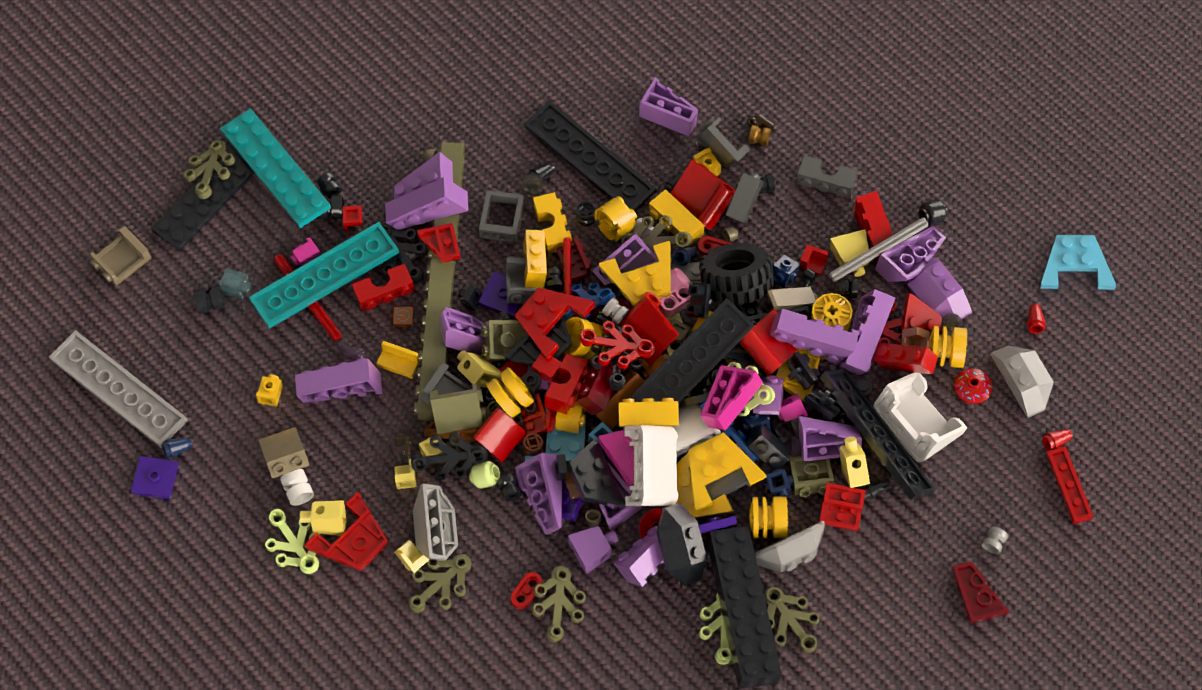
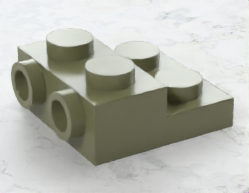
[481,320,526,361]
[789,455,834,498]

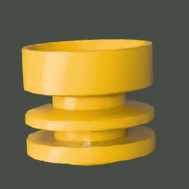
[811,293,852,332]
[564,317,608,364]
[929,326,967,368]
[749,497,788,539]

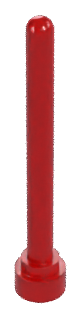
[563,237,572,323]

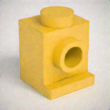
[693,147,721,176]
[256,374,283,407]

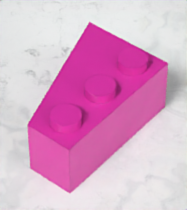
[700,365,763,430]
[598,430,634,491]

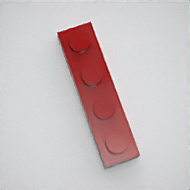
[1046,446,1093,524]

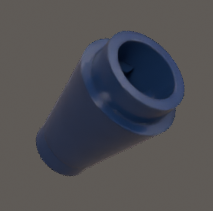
[673,247,697,266]
[162,437,192,458]

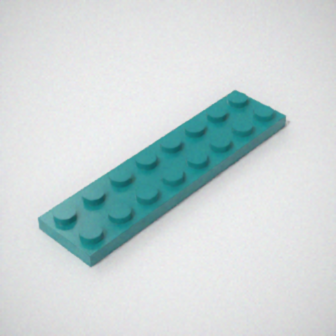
[220,108,331,228]
[249,222,399,329]

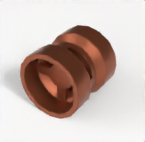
[523,433,543,456]

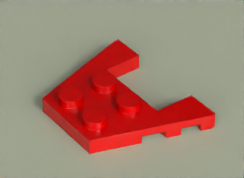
[515,288,595,360]
[304,492,388,571]

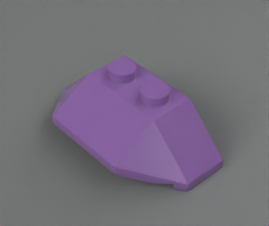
[908,257,972,322]
[440,307,485,354]

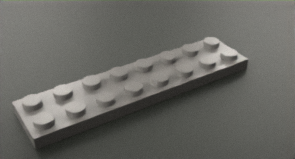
[49,330,188,448]

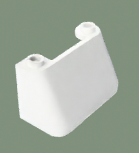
[874,372,967,462]
[673,403,721,458]
[624,425,678,506]

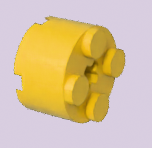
[594,196,637,241]

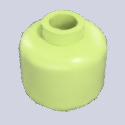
[469,461,500,489]

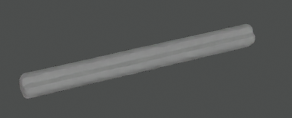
[829,218,928,282]

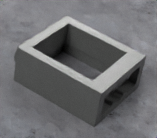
[726,171,763,223]
[479,190,525,243]

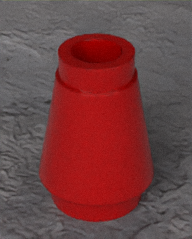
[1027,304,1046,334]
[1042,428,1072,451]

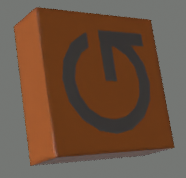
[393,307,414,327]

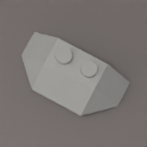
[990,346,1054,418]
[413,484,458,561]
[755,521,825,572]

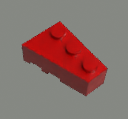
[853,191,897,262]

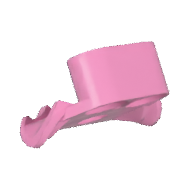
[658,268,691,318]

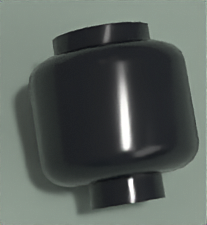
[918,199,947,226]

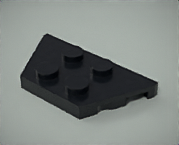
[505,317,572,367]
[567,439,625,509]

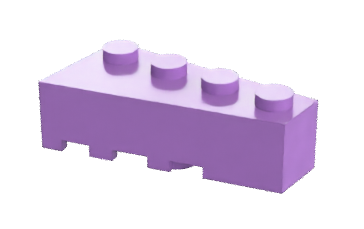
[839,289,895,375]
[770,309,859,364]
[295,358,383,403]
[577,452,642,531]
[614,526,664,587]

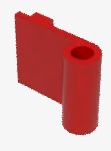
[670,159,736,229]
[619,291,679,366]
[739,309,798,376]

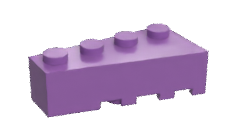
[385,177,468,230]

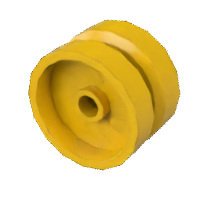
[487,368,534,418]

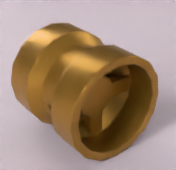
[749,125,771,147]

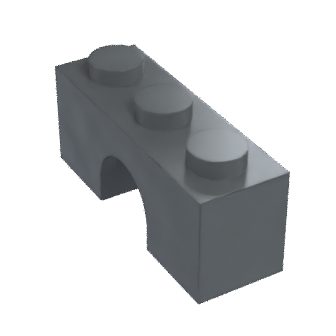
[797,155,858,198]

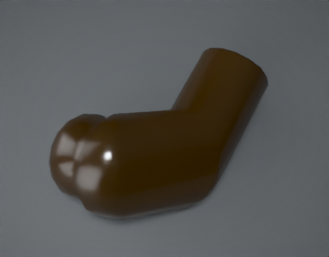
[747,115,775,131]

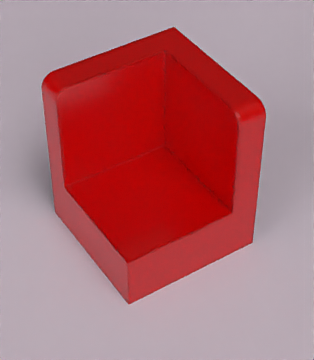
[343,205,363,233]
[799,244,828,276]
[532,352,562,384]

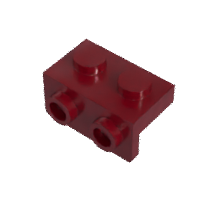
[556,236,592,282]

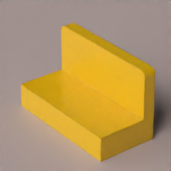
[376,341,420,379]

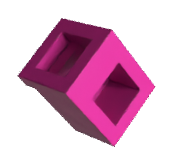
[290,237,321,267]
[778,393,808,422]

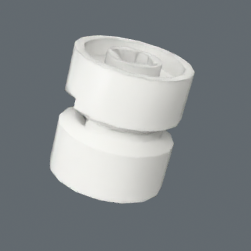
[280,469,314,506]

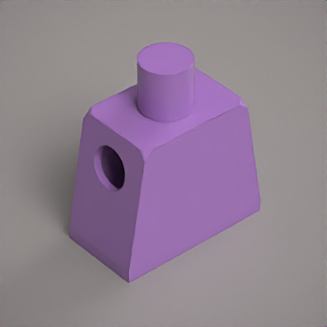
[568,527,618,574]

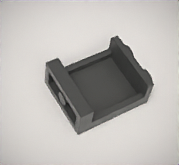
[696,117,750,169]
[505,257,545,304]
[419,362,481,407]
[705,468,752,500]

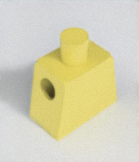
[830,230,869,277]
[457,350,502,388]
[839,437,870,488]
[300,501,347,536]

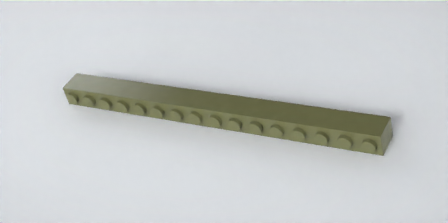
[414,142,465,421]

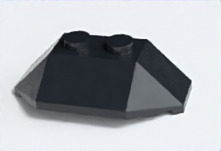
[656,503,707,586]

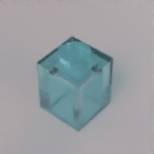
[220,268,251,298]

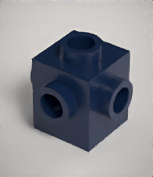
[772,255,800,288]
[741,409,772,434]
[764,469,794,497]

